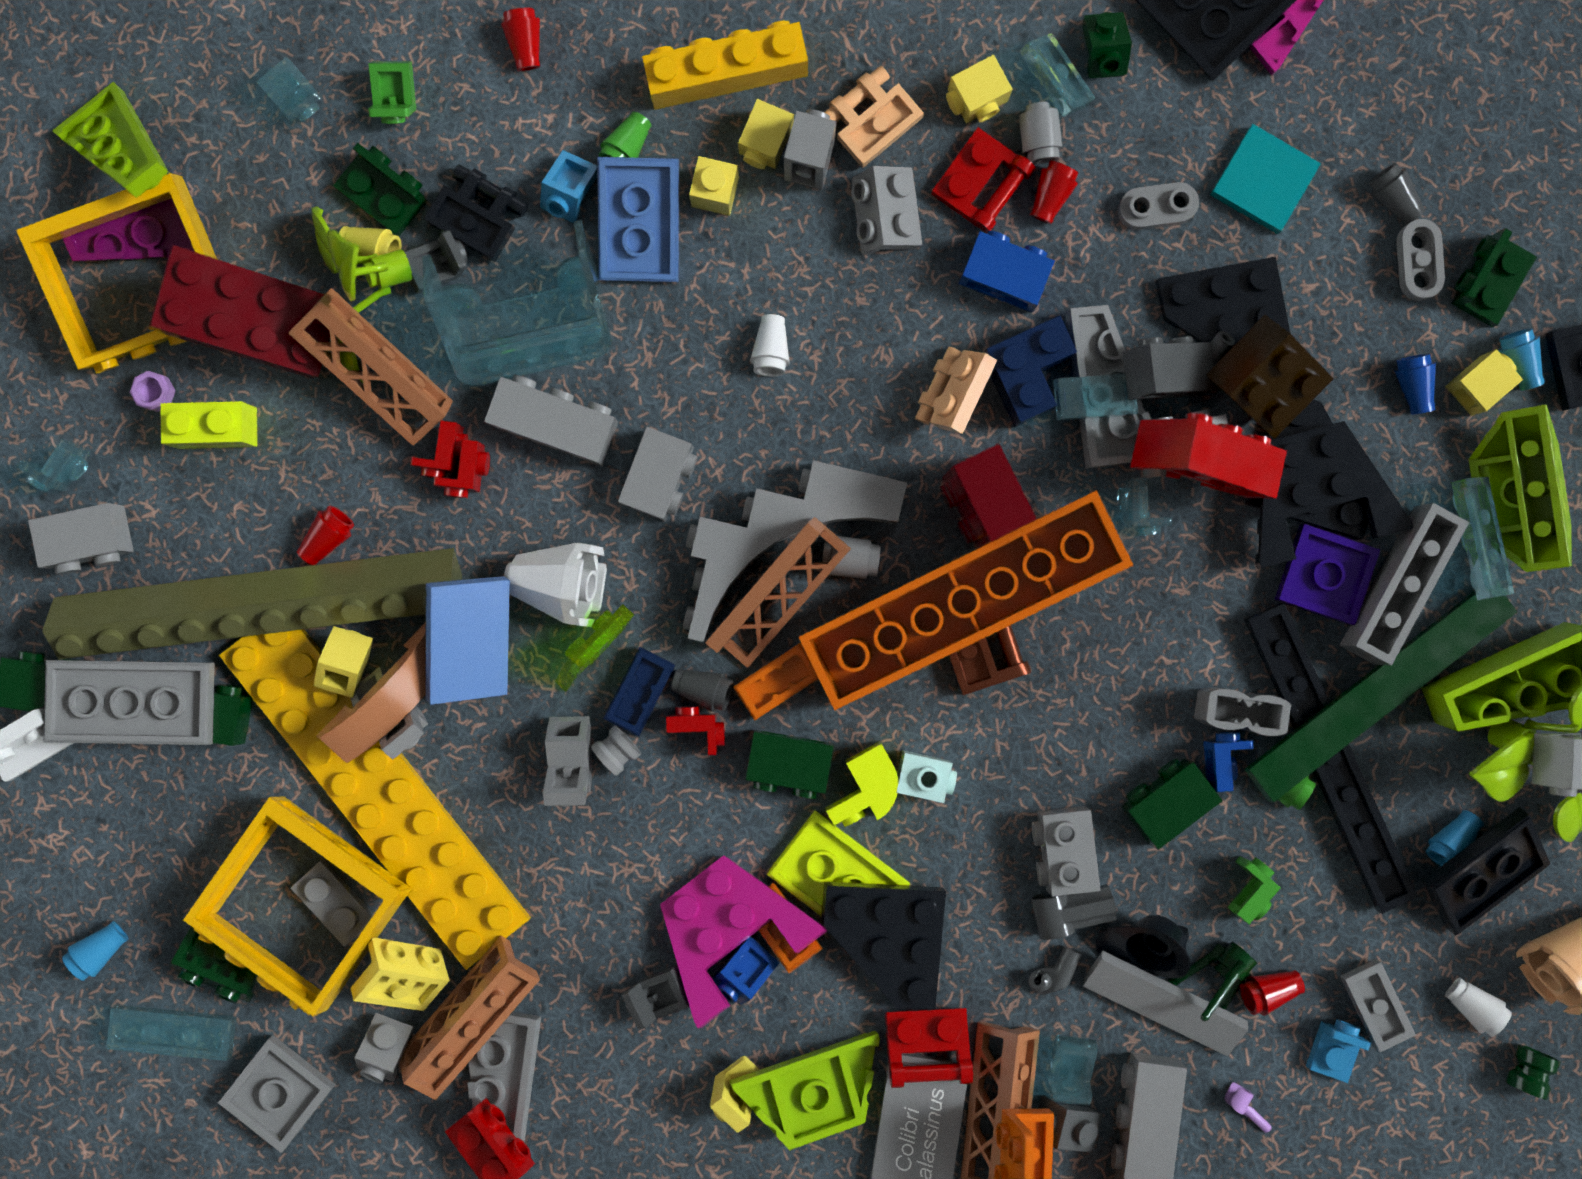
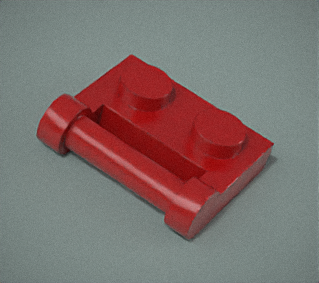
[931,127,1036,233]
[885,1008,973,1088]

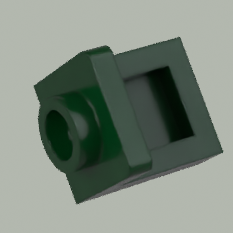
[1083,12,1132,78]

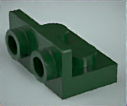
[333,142,427,236]
[1451,228,1537,327]
[171,926,271,1004]

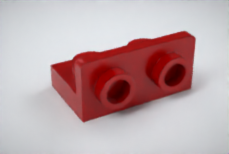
[445,1098,535,1179]

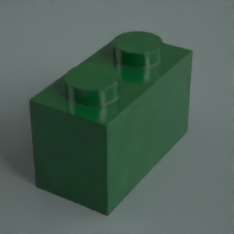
[746,730,834,799]
[1121,759,1223,850]

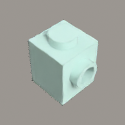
[896,750,957,803]

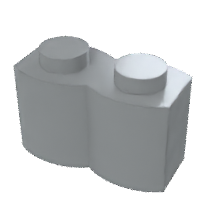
[1194,687,1291,736]

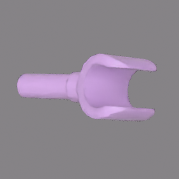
[1224,1082,1272,1133]

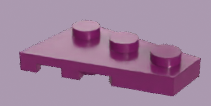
[63,198,195,262]

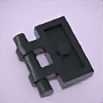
[424,164,529,262]

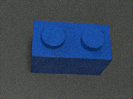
[959,231,1055,313]

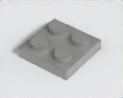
[218,1035,336,1153]

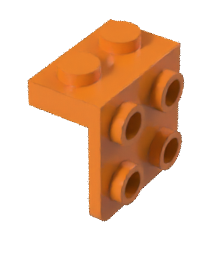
[994,1108,1054,1179]

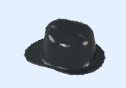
[1096,915,1191,978]

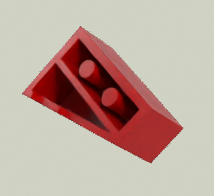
[1130,413,1287,499]

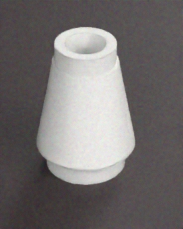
[750,314,790,377]
[1445,978,1512,1037]

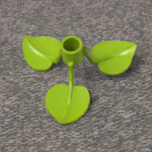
[311,206,412,383]
[1469,684,1582,842]

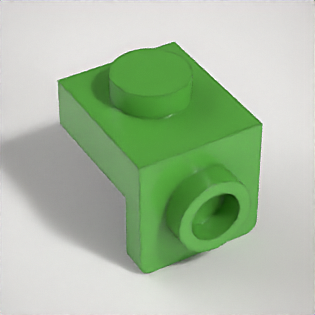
[368,61,416,124]
[1227,856,1281,925]

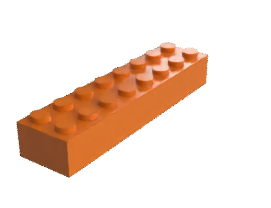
[798,490,1133,711]

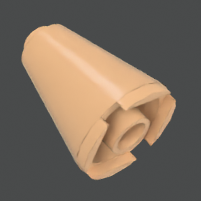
[1516,917,1582,1015]

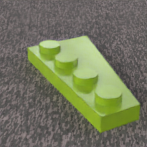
[52,82,168,198]

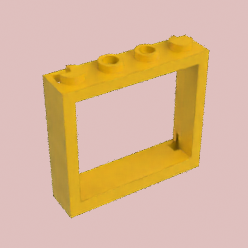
[16,173,217,374]
[183,796,412,1016]

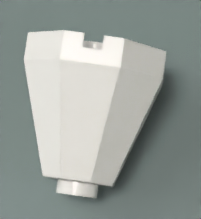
[504,543,607,627]

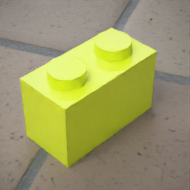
[160,401,257,449]

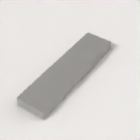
[1083,950,1248,1056]

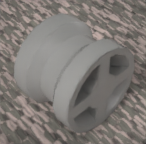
[591,725,641,776]

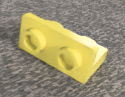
[351,937,450,1011]

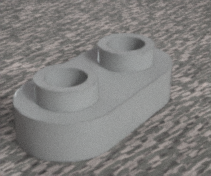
[1118,182,1199,230]
[1396,219,1445,301]

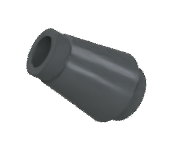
[1369,163,1426,225]
[671,669,734,712]

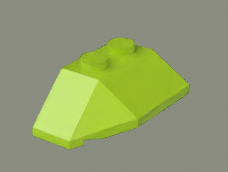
[1468,404,1572,572]

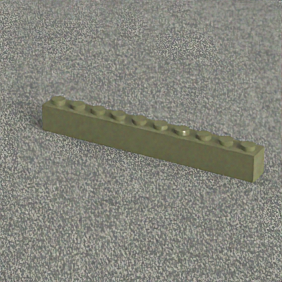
[42,548,463,660]

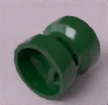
[1505,1044,1561,1100]

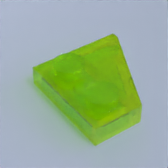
[555,604,634,692]

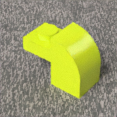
[825,741,898,827]

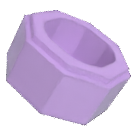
[130,371,175,412]

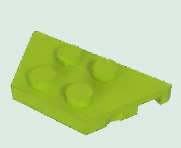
[729,1031,880,1150]

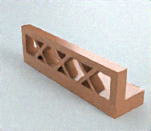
[289,288,453,446]
[705,517,851,668]
[400,935,540,1100]
[960,1022,1040,1179]

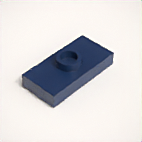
[603,647,676,737]

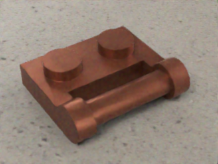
[949,625,1031,695]

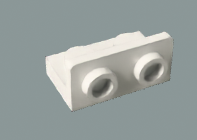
[0,708,74,782]

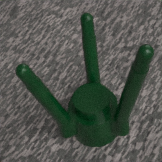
[1167,942,1257,1021]

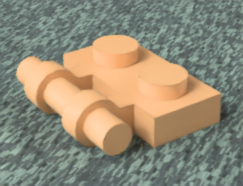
[824,65,924,169]
[915,346,997,434]

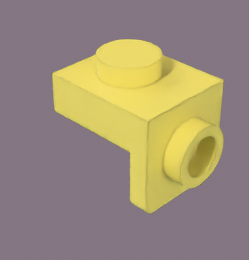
[710,1056,760,1133]

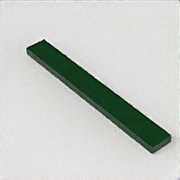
[1244,580,1517,803]

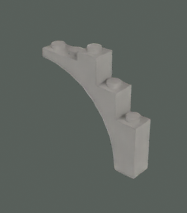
[683,460,907,642]

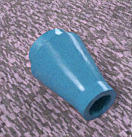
[1498,328,1545,391]
[1426,810,1484,866]
[62,921,129,981]

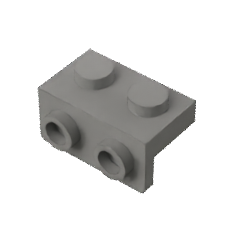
[851,166,923,255]

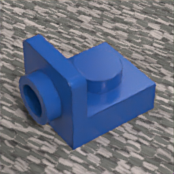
[1203,732,1254,792]
[712,936,780,1005]

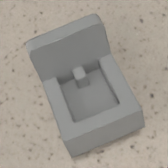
[355,1013,414,1083]

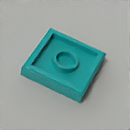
[1210,124,1321,235]

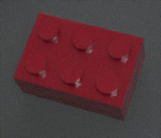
[940,444,1037,548]

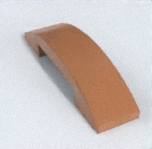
[317,622,426,763]

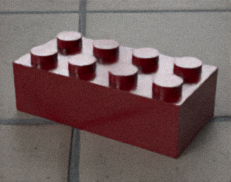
[148,245,330,379]

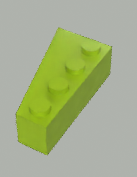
[1421,622,1582,732]

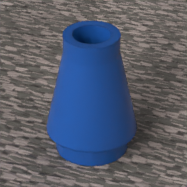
[1394,353,1436,415]

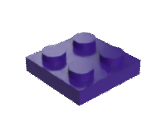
[1275,524,1380,626]

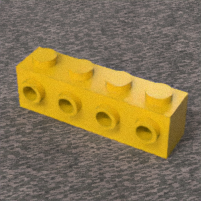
[642,20,808,110]

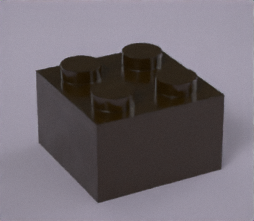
[1206,314,1334,439]

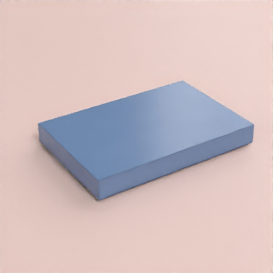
[597,157,679,282]
[425,576,510,705]

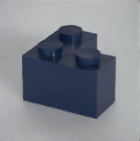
[984,315,1077,428]

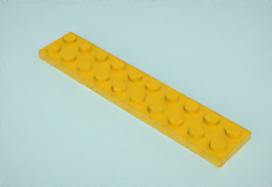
[219,629,531,970]

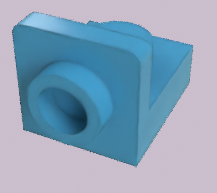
[540,150,597,223]
[1306,1019,1371,1083]

